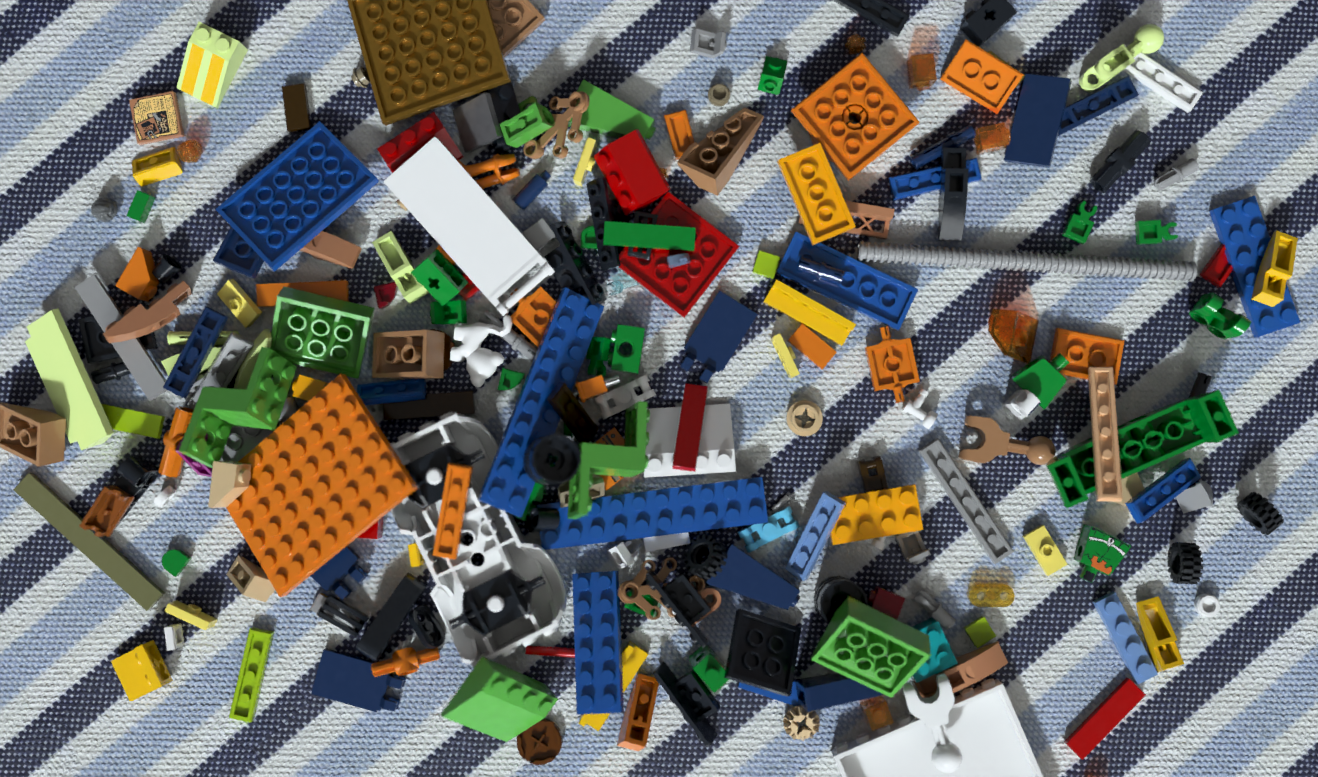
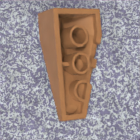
[677,107,764,196]

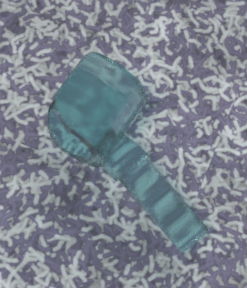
[607,280,640,295]

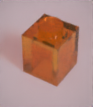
[907,53,937,91]
[973,122,1011,155]
[860,696,894,731]

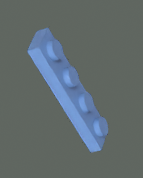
[785,491,846,581]
[1093,591,1158,684]

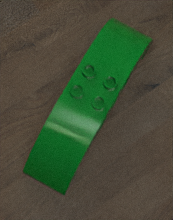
[1046,390,1239,509]

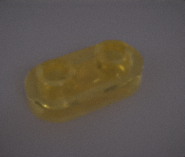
[967,583,1015,607]

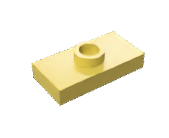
[573,137,597,187]
[217,278,263,328]
[771,333,800,378]
[1022,525,1068,576]
[164,600,218,630]

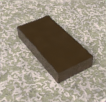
[282,83,311,132]

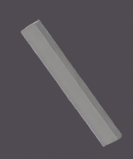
[74,274,167,400]
[918,438,1014,564]

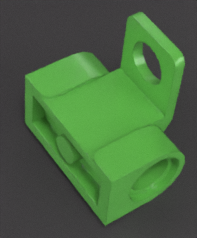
[499,96,555,148]

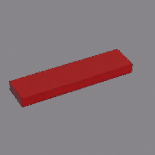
[672,384,708,472]
[1064,677,1146,760]

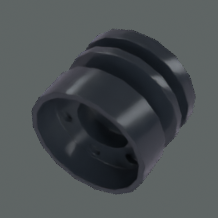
[523,434,581,485]
[814,576,868,624]

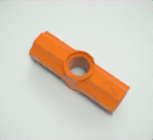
[158,406,194,477]

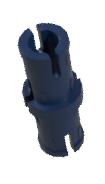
[797,256,845,284]

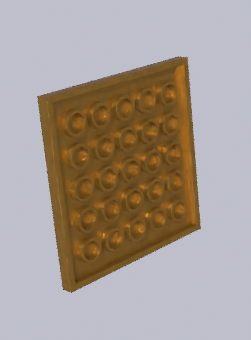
[347,0,511,126]

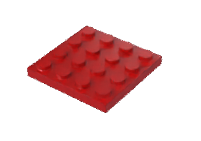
[618,192,739,318]

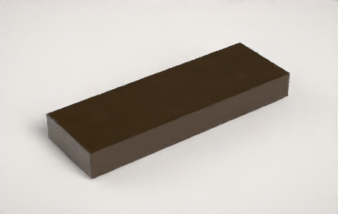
[547,382,599,444]

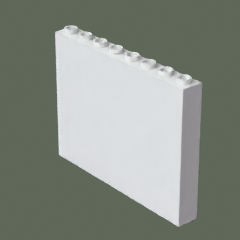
[831,679,1043,777]

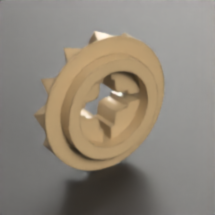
[786,400,823,436]
[783,705,820,742]

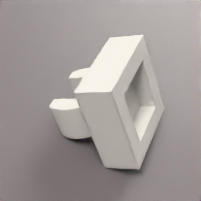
[607,541,638,570]

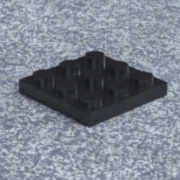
[724,609,801,696]

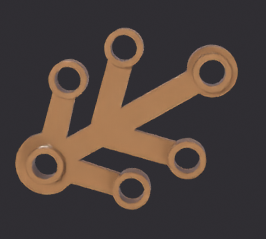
[523,91,590,159]
[618,557,705,620]

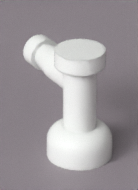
[902,389,938,429]

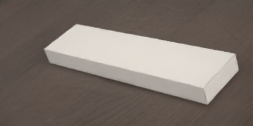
[1123,44,1203,113]

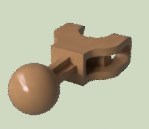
[958,416,1056,465]

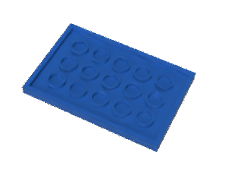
[215,121,379,272]

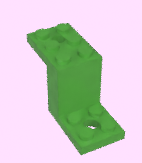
[179,347,297,468]
[568,401,650,519]

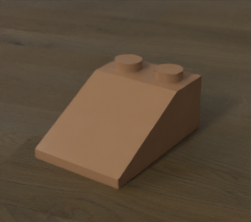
[372,330,445,379]
[0,402,67,467]

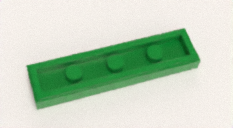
[603,221,696,251]

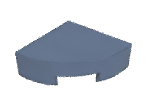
[667,253,691,268]

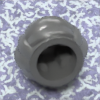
[91,197,118,222]

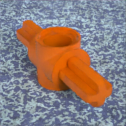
[371,647,440,677]

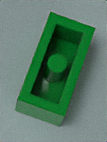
[126,190,156,223]

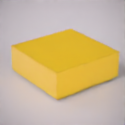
[408,542,425,567]

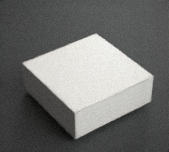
[164,623,184,651]

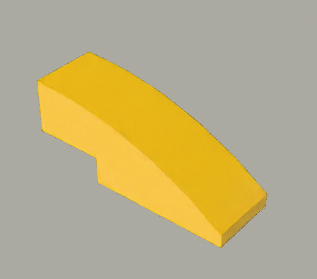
[1252,230,1298,307]
[1136,596,1184,673]

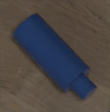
[512,170,551,211]

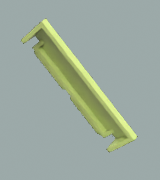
[25,308,114,450]

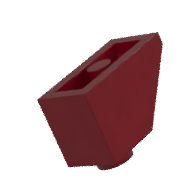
[867,586,906,620]

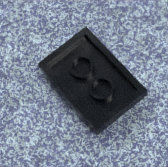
[78,304,158,364]

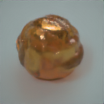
[177,139,203,163]

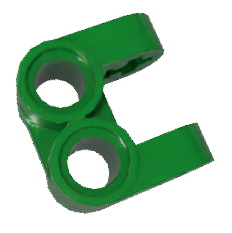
[1189,292,1251,339]

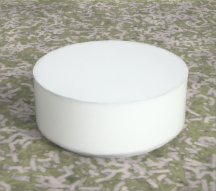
[153,485,176,508]
[1194,593,1220,617]

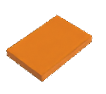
[940,39,1024,114]
[1050,328,1125,385]

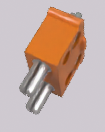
[573,375,620,403]

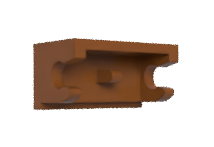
[79,485,135,537]

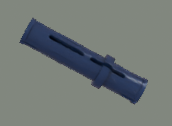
[909,124,976,170]

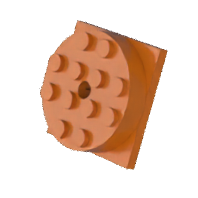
[791,53,920,181]

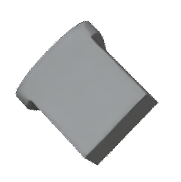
[1176,481,1213,514]

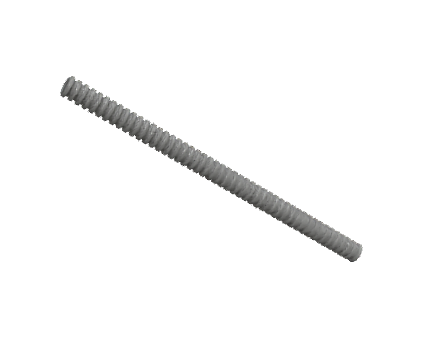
[857,241,1198,282]

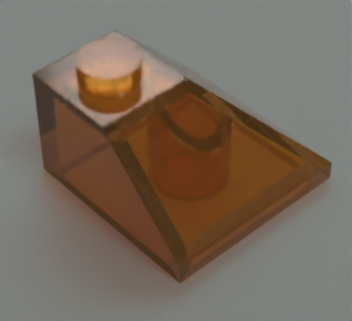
[988,309,1039,364]

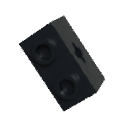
[960,0,1017,47]

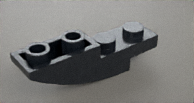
[938,148,968,241]

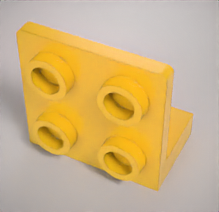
[111,640,173,701]

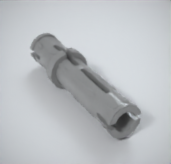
[479,310,538,362]

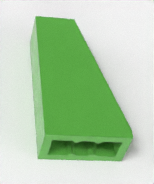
[566,79,656,141]

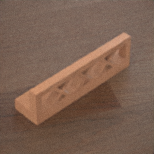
[798,201,895,239]

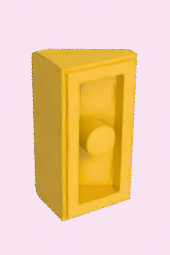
[132,147,183,186]

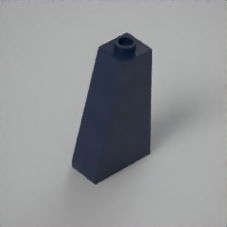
[705,542,800,610]
[795,673,884,712]

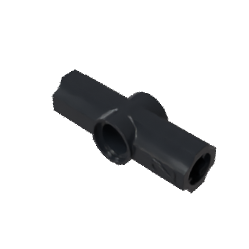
[1089,129,1151,193]

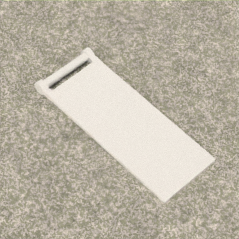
[384,137,555,316]

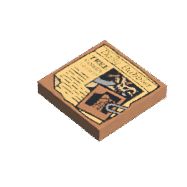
[129,91,184,145]

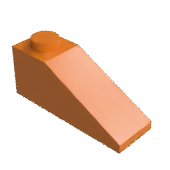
[617,673,659,751]

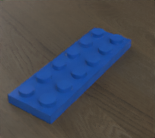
[1209,196,1301,338]
[776,232,918,331]
[572,571,624,715]

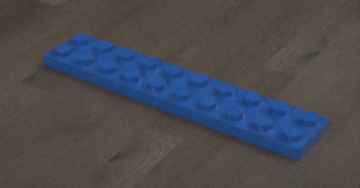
[477,287,604,518]
[537,477,768,550]

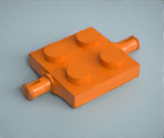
[510,286,557,347]
[865,326,920,403]

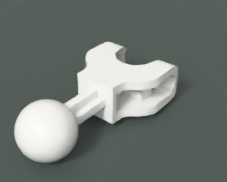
[902,673,962,772]

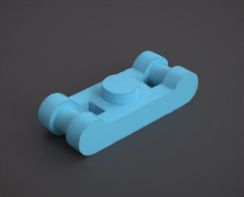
[737,506,800,553]

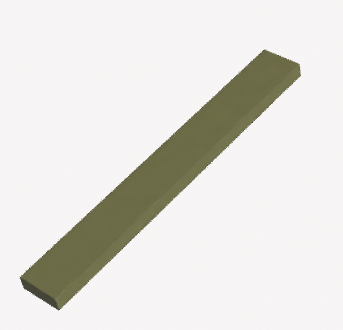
[13,473,165,611]

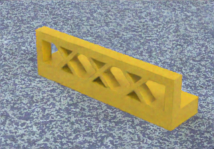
[763,279,856,346]
[579,640,649,731]

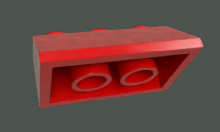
[377,112,464,173]
[593,129,671,215]

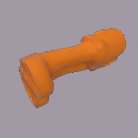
[457,154,520,189]

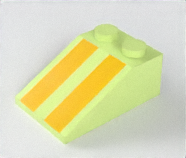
[177,22,248,109]

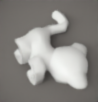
[450,315,513,387]

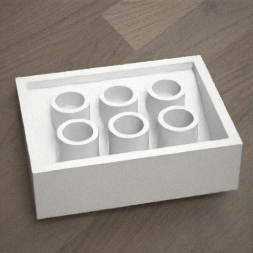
[644,403,736,478]

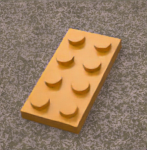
[777,143,856,246]
[830,484,923,545]

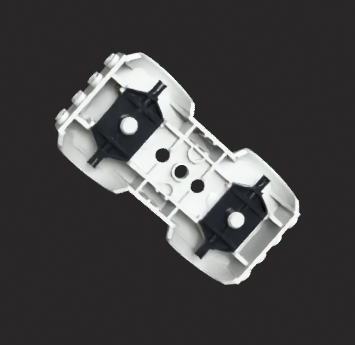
[389,412,567,667]

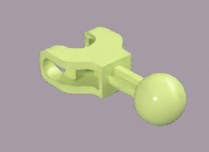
[1079,24,1164,93]

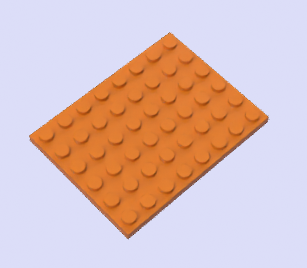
[226,374,418,597]

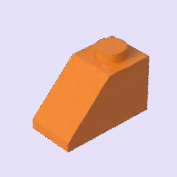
[115,247,159,302]

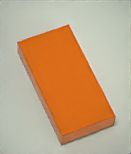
[664,109,694,160]
[787,323,837,370]

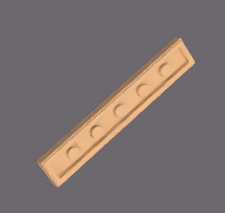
[1088,367,1123,502]

